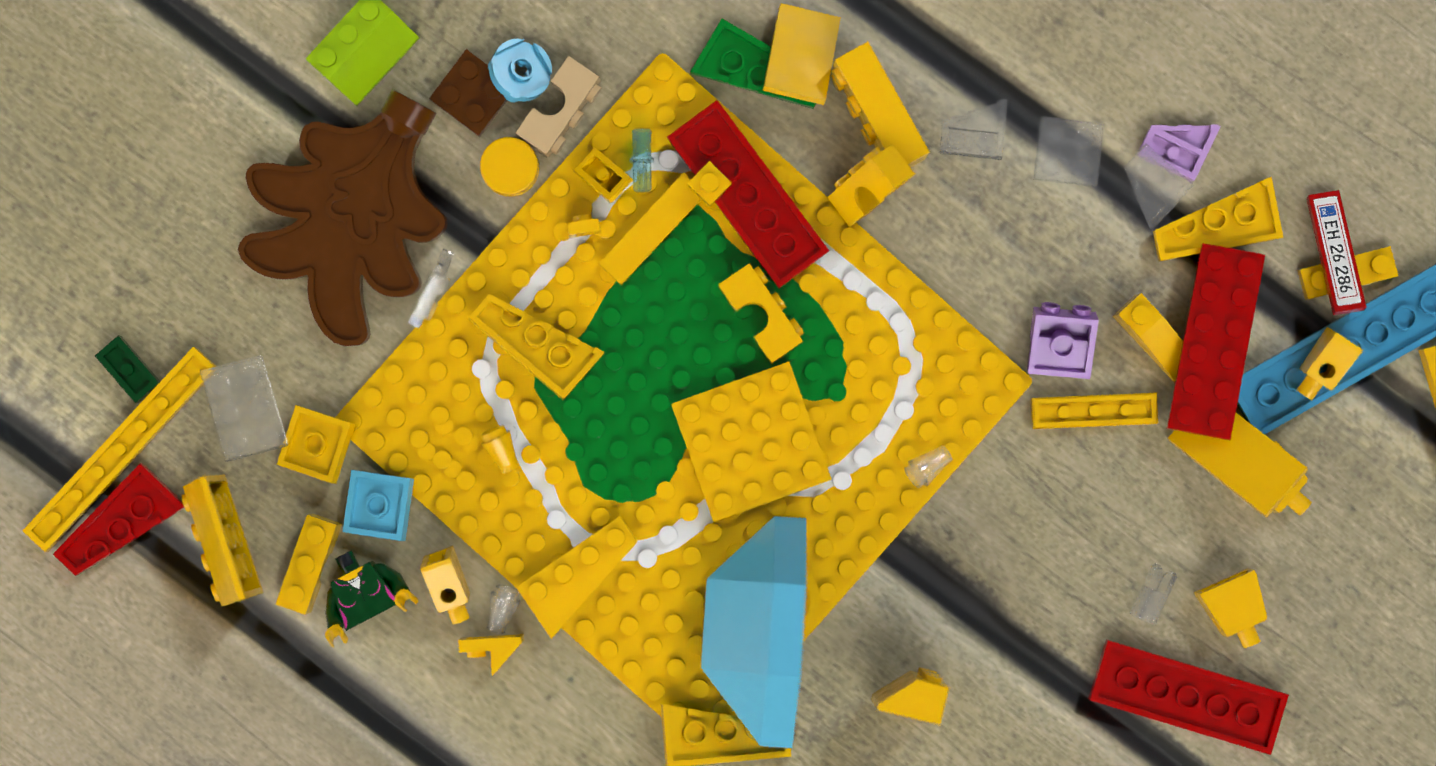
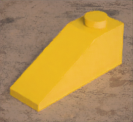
[1112,293,1183,383]

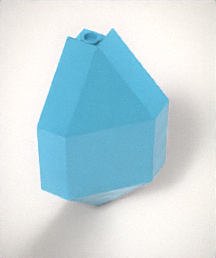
[701,516,806,748]

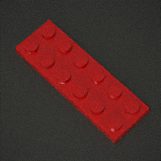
[667,100,829,289]
[1166,243,1266,441]
[1088,639,1289,755]

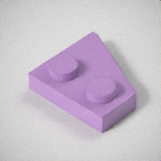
[1136,124,1221,182]

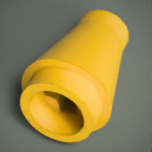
[481,425,519,474]

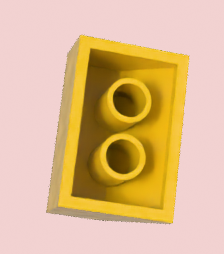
[871,667,949,725]

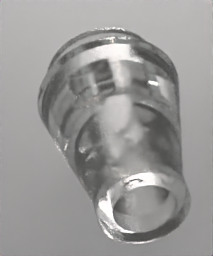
[904,445,953,488]
[487,585,521,634]

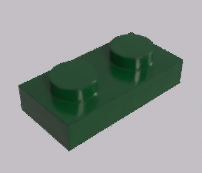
[95,335,161,403]

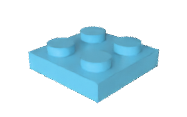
[343,470,414,541]

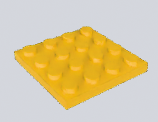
[671,362,832,522]

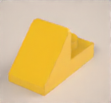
[574,147,633,204]
[458,634,524,676]

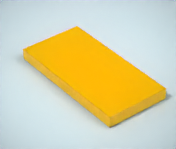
[1168,413,1308,518]

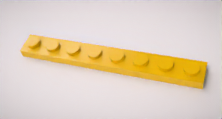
[22,347,218,552]

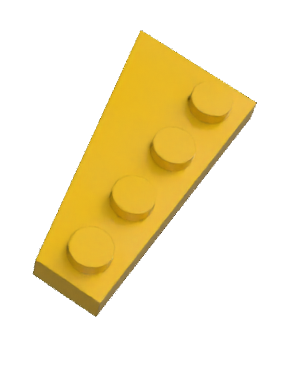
[516,516,638,639]
[661,704,792,766]

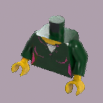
[325,550,418,647]

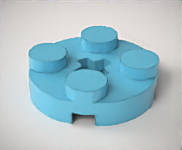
[488,38,552,103]

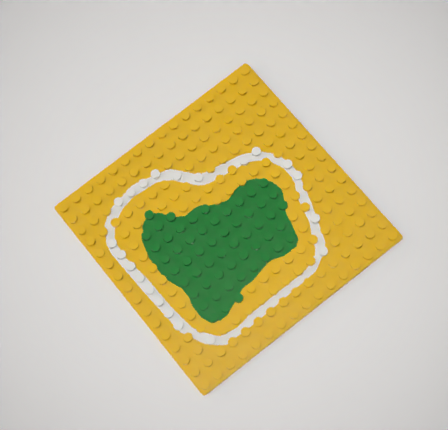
[335,53,1032,717]

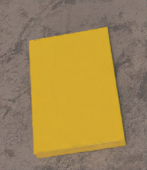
[763,3,841,105]

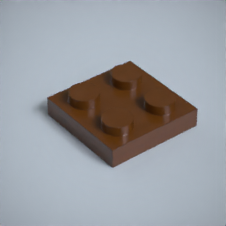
[429,49,508,137]

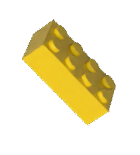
[830,41,930,167]

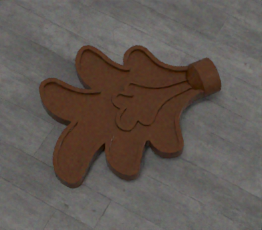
[238,89,448,346]

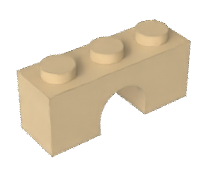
[515,56,602,158]

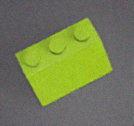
[305,0,420,106]

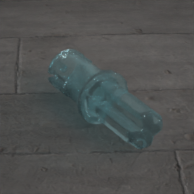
[630,129,654,193]

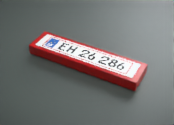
[1306,190,1366,316]

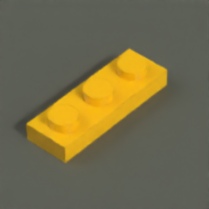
[1297,246,1399,300]

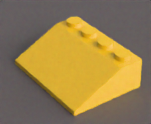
[181,474,264,606]

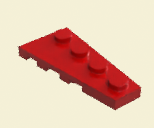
[53,463,184,576]

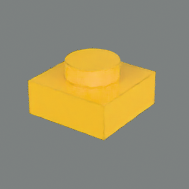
[687,161,732,206]
[567,214,601,238]

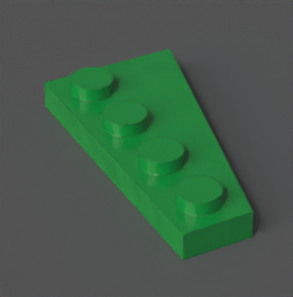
[690,18,817,109]

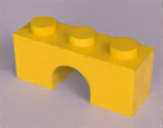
[827,144,915,227]
[718,263,804,364]
[275,514,342,615]

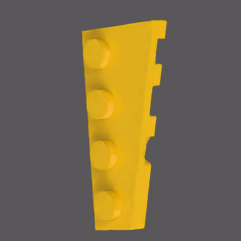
[1153,176,1284,262]
[468,294,605,401]

